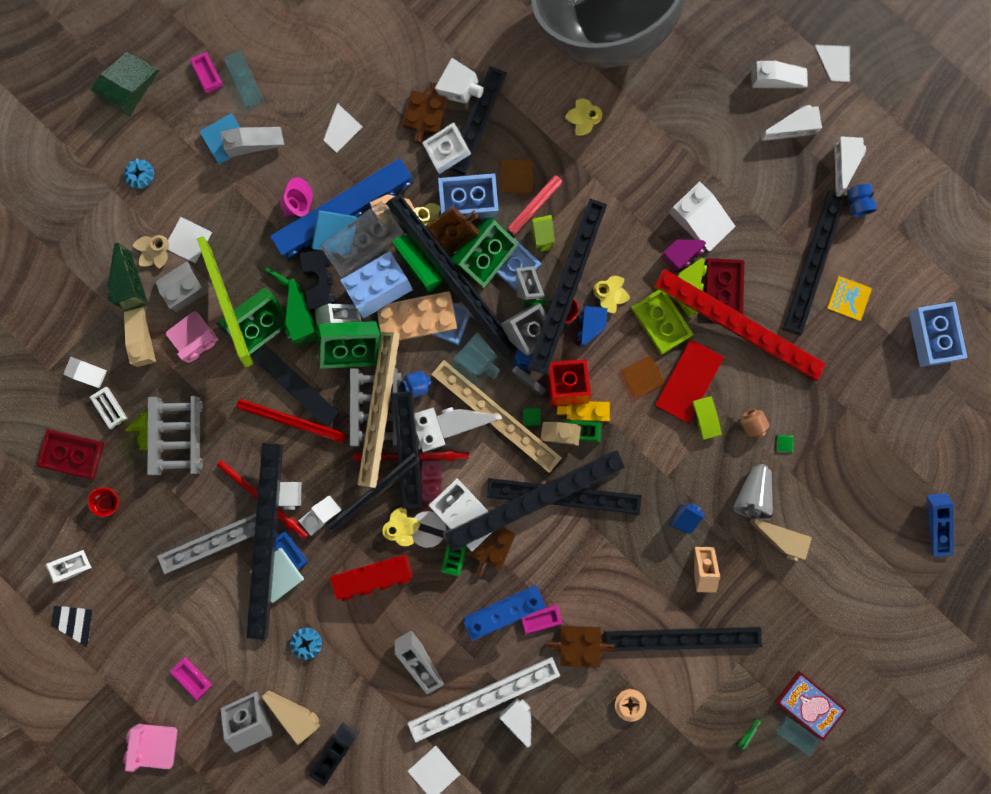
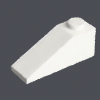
[751,61,808,88]
[761,105,822,141]
[835,137,866,197]
[437,407,502,438]

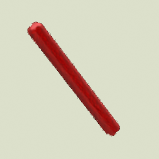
[236,399,347,443]

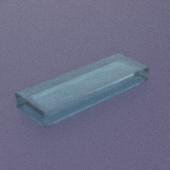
[224,50,264,108]

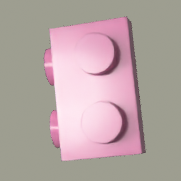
[166,311,219,363]
[124,724,177,771]

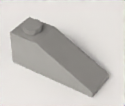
[220,127,285,157]
[395,630,444,694]

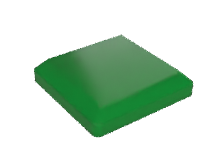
[523,408,541,426]
[776,435,794,453]

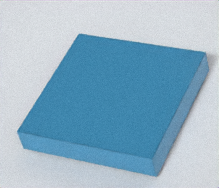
[199,113,241,165]
[312,210,357,254]

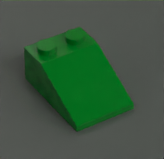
[285,279,318,347]

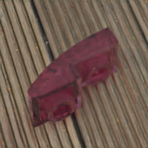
[422,460,442,502]

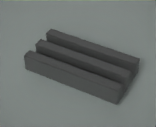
[512,366,547,397]

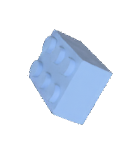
[438,174,499,219]
[341,251,413,319]
[909,302,968,367]

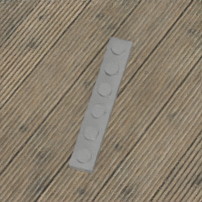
[157,514,256,574]

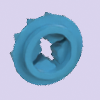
[123,159,154,189]
[290,628,322,660]

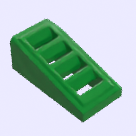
[562,419,602,443]
[441,545,467,576]

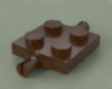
[402,82,448,144]
[426,206,479,254]
[466,527,516,576]
[547,626,614,668]

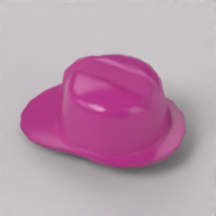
[280,178,313,218]

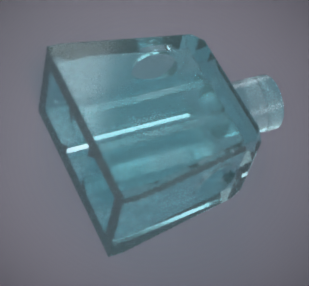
[453,333,501,379]

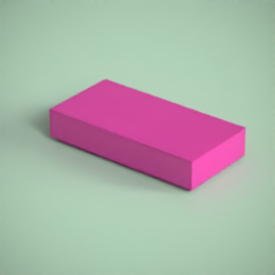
[190,52,223,94]
[521,604,563,634]
[170,657,212,700]

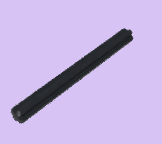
[328,453,420,533]

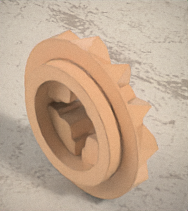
[615,689,646,722]

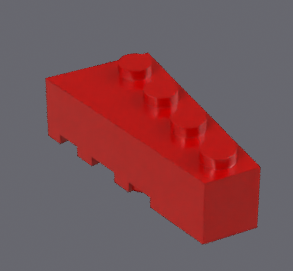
[330,554,413,602]

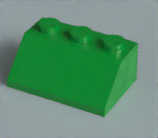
[451,217,519,288]
[392,234,446,295]
[218,287,287,355]
[318,321,380,369]

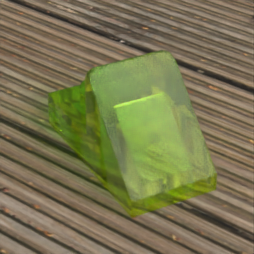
[125,411,148,451]

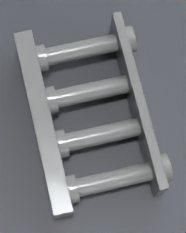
[350,368,402,447]
[147,396,203,475]

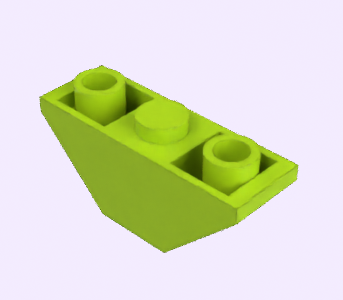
[676,258,707,318]

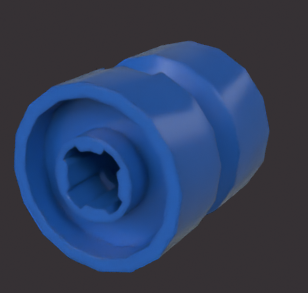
[847,184,877,217]

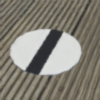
[411,511,446,548]

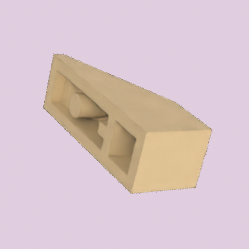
[124,307,156,367]
[750,519,812,562]
[262,691,320,745]

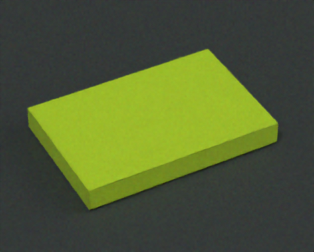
[631,290,694,355]

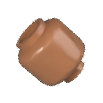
[740,408,770,438]

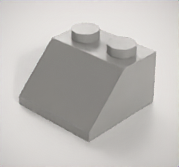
[156,261,208,313]
[501,304,547,356]
[221,692,272,753]

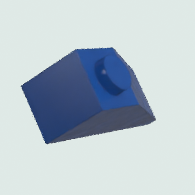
[926,493,954,557]

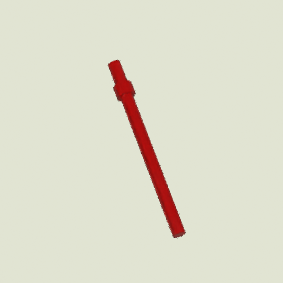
[353,450,469,462]
[216,460,309,540]

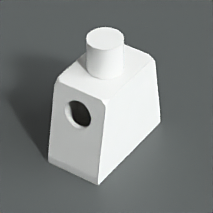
[435,58,483,104]

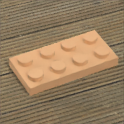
[377,291,458,341]

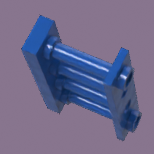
[464,585,546,640]

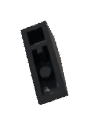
[309,722,359,786]

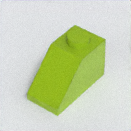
[531,215,555,252]

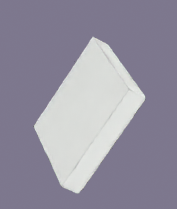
[422,123,471,174]

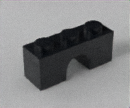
[300,250,336,313]

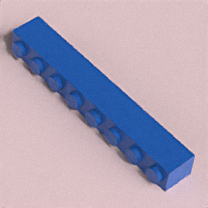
[270,158,413,259]

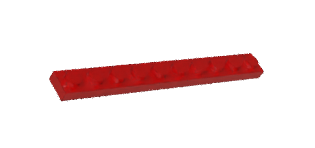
[654,269,826,381]

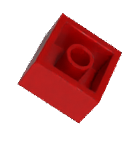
[547,359,592,406]

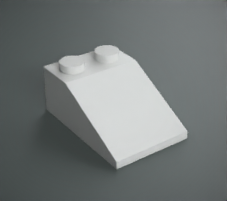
[669,182,735,253]

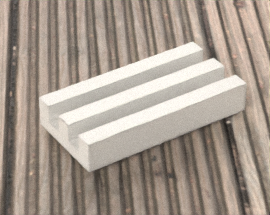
[89,387,128,429]

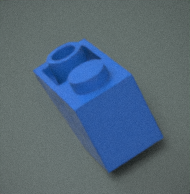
[577,306,608,347]
[670,503,705,535]

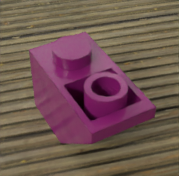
[660,239,706,272]

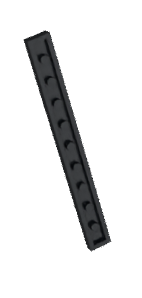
[385,194,516,356]
[528,198,607,375]
[246,442,284,640]
[443,450,625,552]

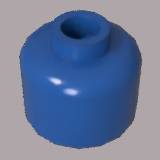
[401,371,431,398]

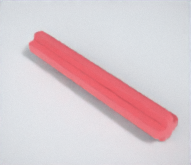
[508,175,562,235]

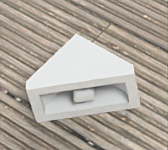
[63,357,107,388]
[45,550,91,583]

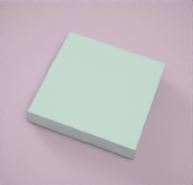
[250,548,304,603]

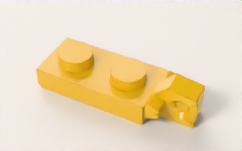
[557,401,610,421]

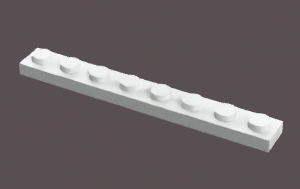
[408,657,560,742]

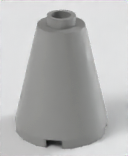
[733,464,773,520]

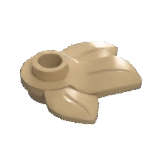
[133,235,169,269]

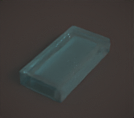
[776,716,821,757]

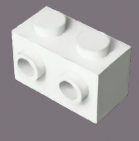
[415,408,446,452]

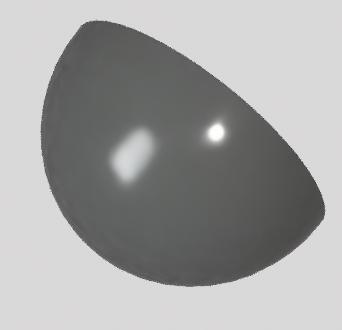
[531,0,686,68]

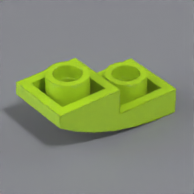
[692,396,722,440]

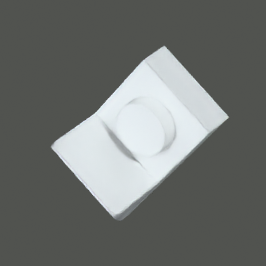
[299,496,342,535]

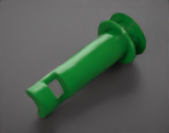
[265,267,291,291]
[522,299,552,308]
[736,719,761,752]

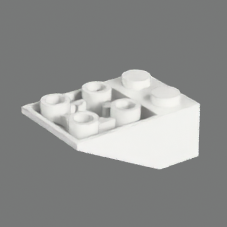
[429,478,491,551]

